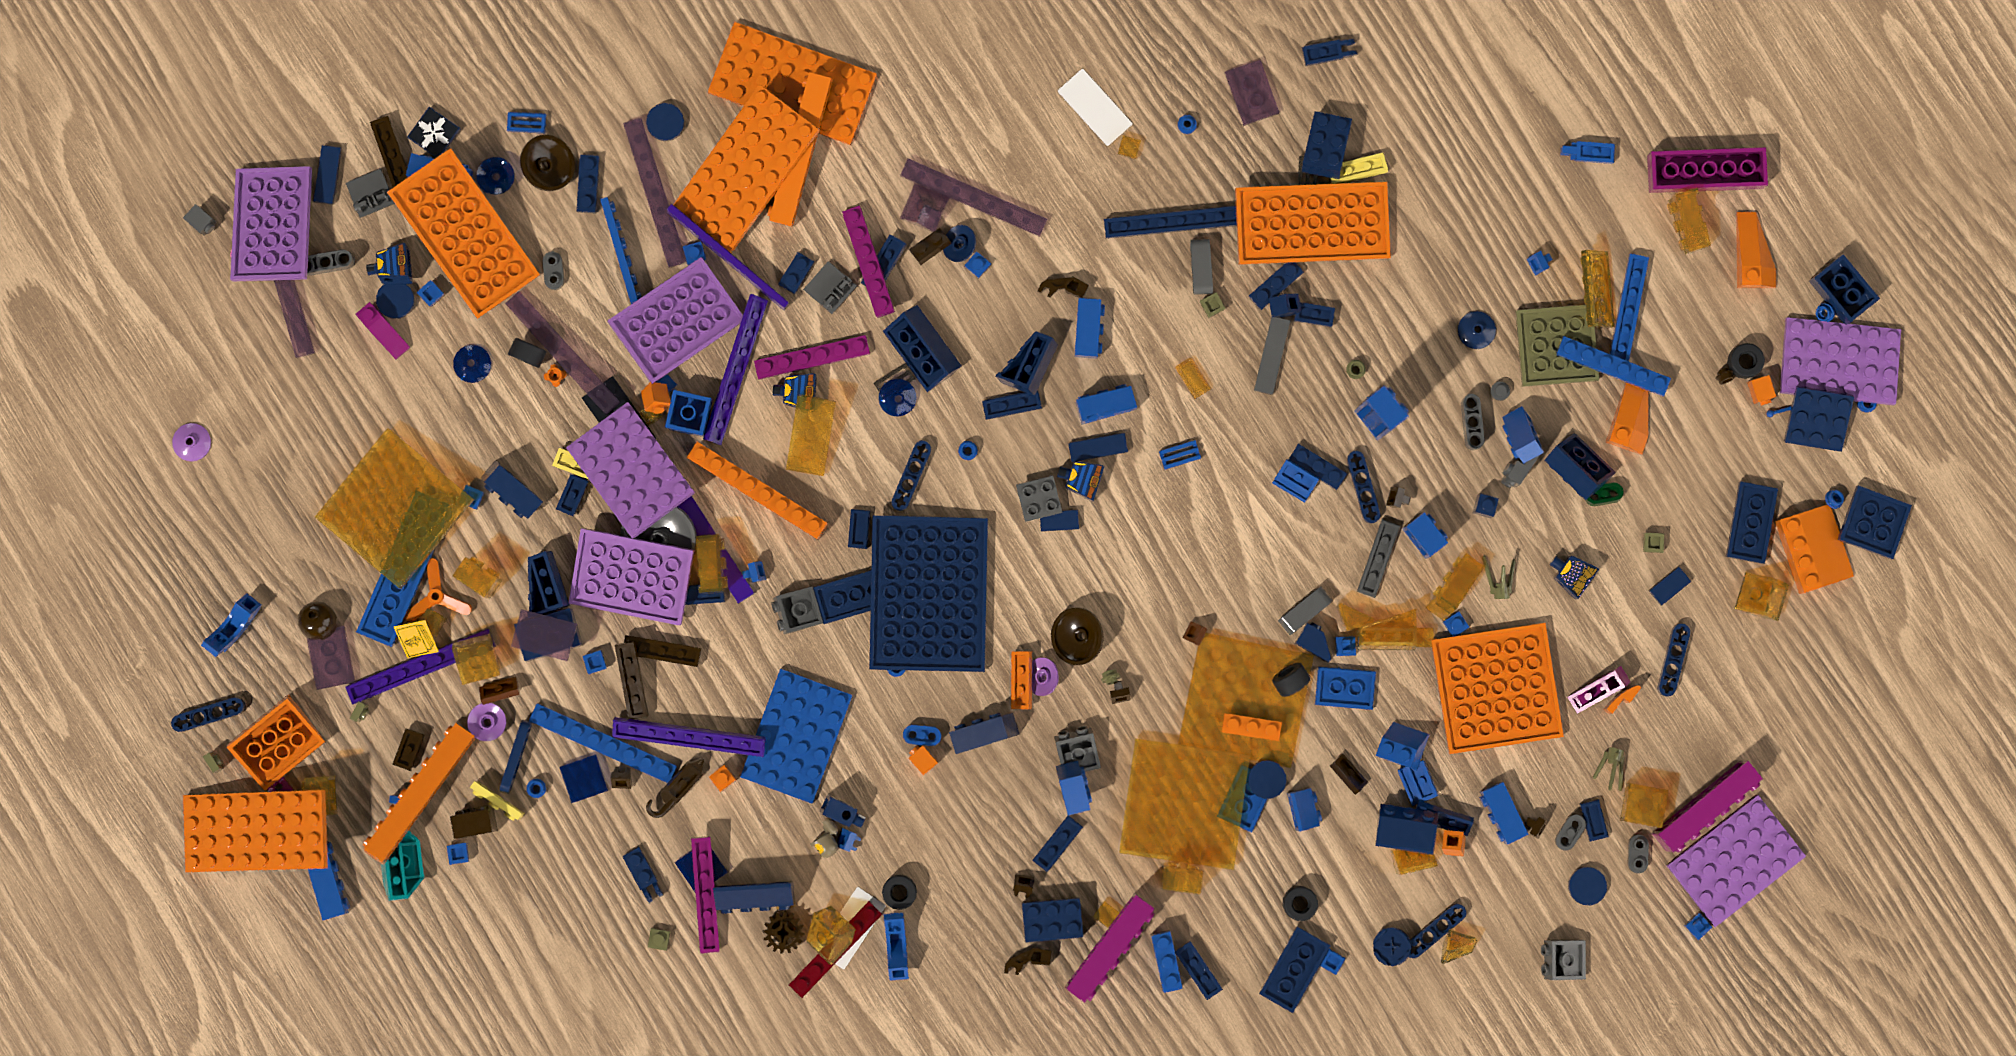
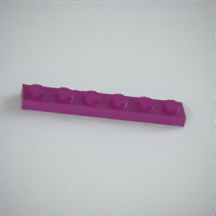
[842,205,895,318]
[754,335,870,380]
[691,836,720,954]

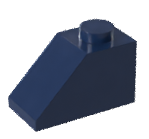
[1294,622,1331,663]

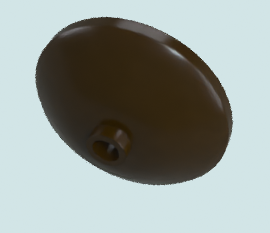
[520,135,575,192]
[1051,608,1104,665]

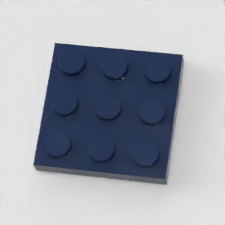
[1784,386,1854,452]
[1838,485,1912,559]

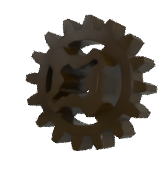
[762,912,805,954]

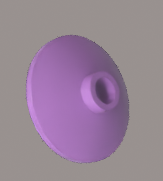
[172,423,211,461]
[1032,658,1059,696]
[467,703,506,741]

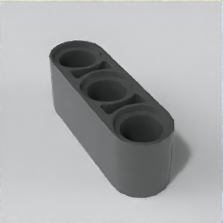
[1190,239,1213,295]
[307,250,356,276]
[1461,394,1484,450]
[1278,586,1333,635]

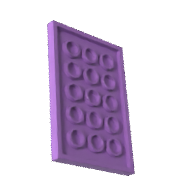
[230,166,312,282]
[607,257,743,384]
[1780,317,1901,405]
[566,402,695,539]
[569,528,694,626]
[1666,795,1806,927]

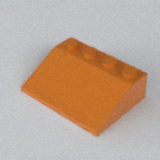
[1775,505,1854,594]
[227,694,325,791]

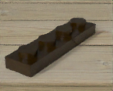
[370,116,408,187]
[624,635,702,667]
[615,641,649,719]

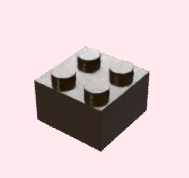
[450,806,498,839]

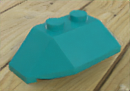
[381,831,424,901]

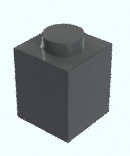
[183,204,217,235]

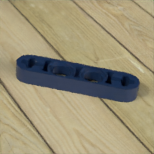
[892,441,931,511]
[1347,451,1380,524]
[1657,624,1690,697]
[171,698,246,732]
[499,720,532,794]
[1409,904,1467,959]

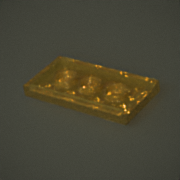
[1580,250,1615,328]
[786,394,836,476]

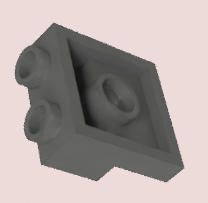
[1501,455,1539,488]
[771,586,823,635]
[1054,726,1101,772]
[1541,940,1586,980]

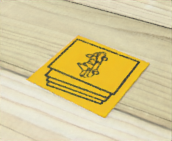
[394,620,439,658]

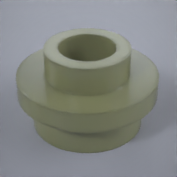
[1346,360,1366,379]
[1101,669,1120,685]

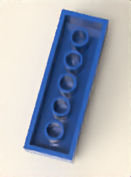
[1354,385,1409,441]

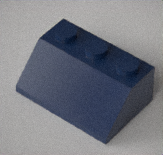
[1544,433,1616,500]
[1375,804,1438,855]

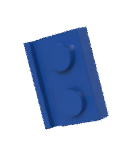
[1272,459,1320,503]
[1397,760,1439,806]

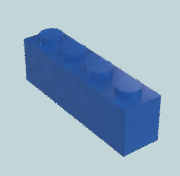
[308,839,350,921]

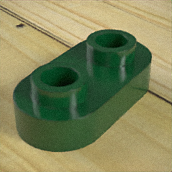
[1585,482,1624,507]

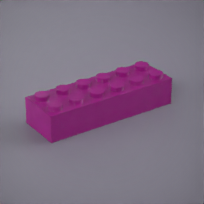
[1647,147,1768,193]
[1651,760,1763,853]
[1065,893,1155,1003]

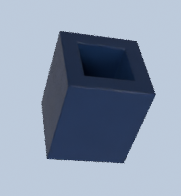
[1269,294,1301,317]
[1472,493,1499,518]

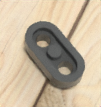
[543,252,564,290]
[1555,815,1586,850]
[1627,835,1649,873]

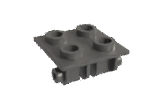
[346,169,395,218]
[803,261,857,314]
[1016,476,1062,522]

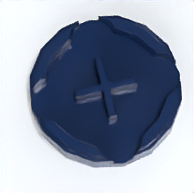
[646,103,685,142]
[376,284,415,319]
[1248,761,1286,799]
[1568,867,1607,906]
[1373,927,1412,966]

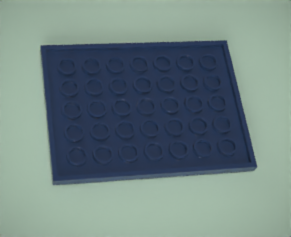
[869,515,988,672]

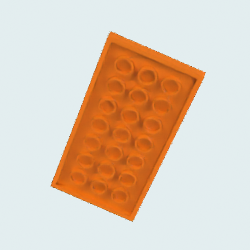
[708,22,877,146]
[673,84,820,254]
[387,148,540,319]
[1235,182,1391,265]
[183,790,328,873]

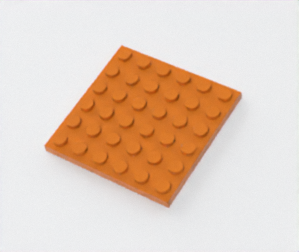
[1431,623,1564,754]

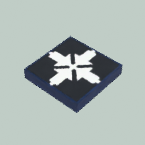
[407,107,461,158]

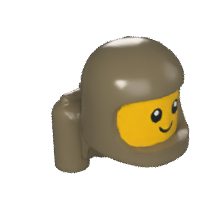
[810,818,838,858]

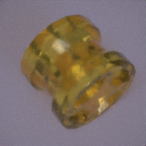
[639,409,663,426]

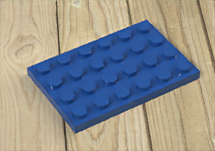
[740,669,853,804]

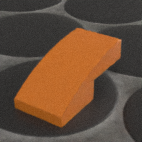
[1603,685,1641,714]

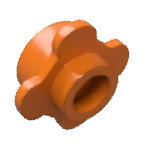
[544,364,567,387]

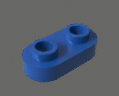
[903,725,941,746]

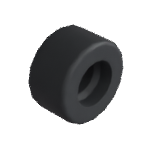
[508,338,546,368]
[1727,343,1765,379]
[1272,663,1310,697]
[882,874,917,910]
[1283,886,1318,921]

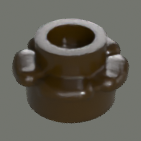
[1715,368,1734,385]

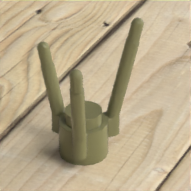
[1482,556,1516,599]
[1593,747,1625,791]

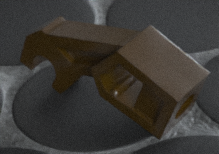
[1037,277,1089,298]
[1004,947,1052,975]

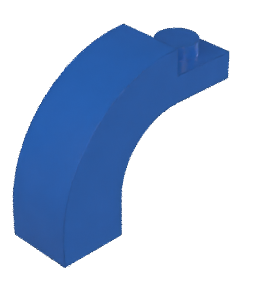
[201,593,262,657]
[884,913,909,981]

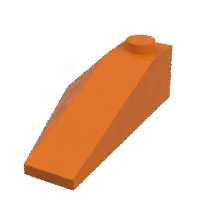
[1736,212,1776,288]
[1605,382,1648,455]

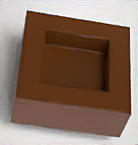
[1182,621,1207,646]

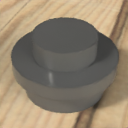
[1491,381,1510,401]

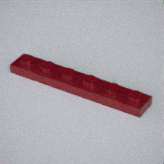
[789,901,882,998]

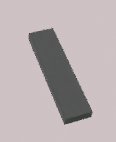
[1254,317,1290,395]
[1357,519,1400,598]

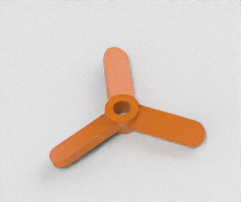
[404,558,472,622]

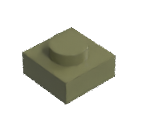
[1200,292,1226,319]
[1643,533,1664,553]
[349,701,369,722]
[203,752,224,773]
[648,928,671,951]

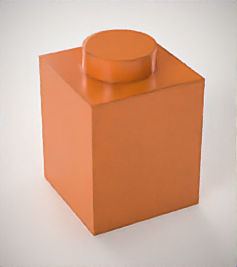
[1747,375,1776,406]
[641,382,671,414]
[909,745,938,776]
[709,765,737,792]
[1442,830,1466,857]

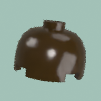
[297,601,337,640]

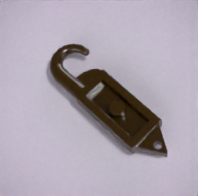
[646,758,704,818]

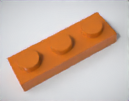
[1011,651,1032,709]
[1221,713,1282,741]

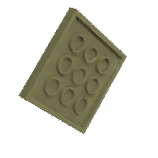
[1515,304,1599,387]

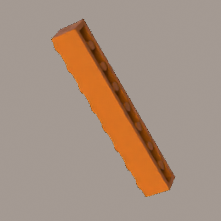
[767,72,833,227]
[687,442,828,540]
[363,723,475,865]

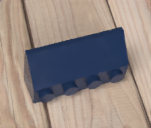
[883,305,962,393]
[713,881,795,914]

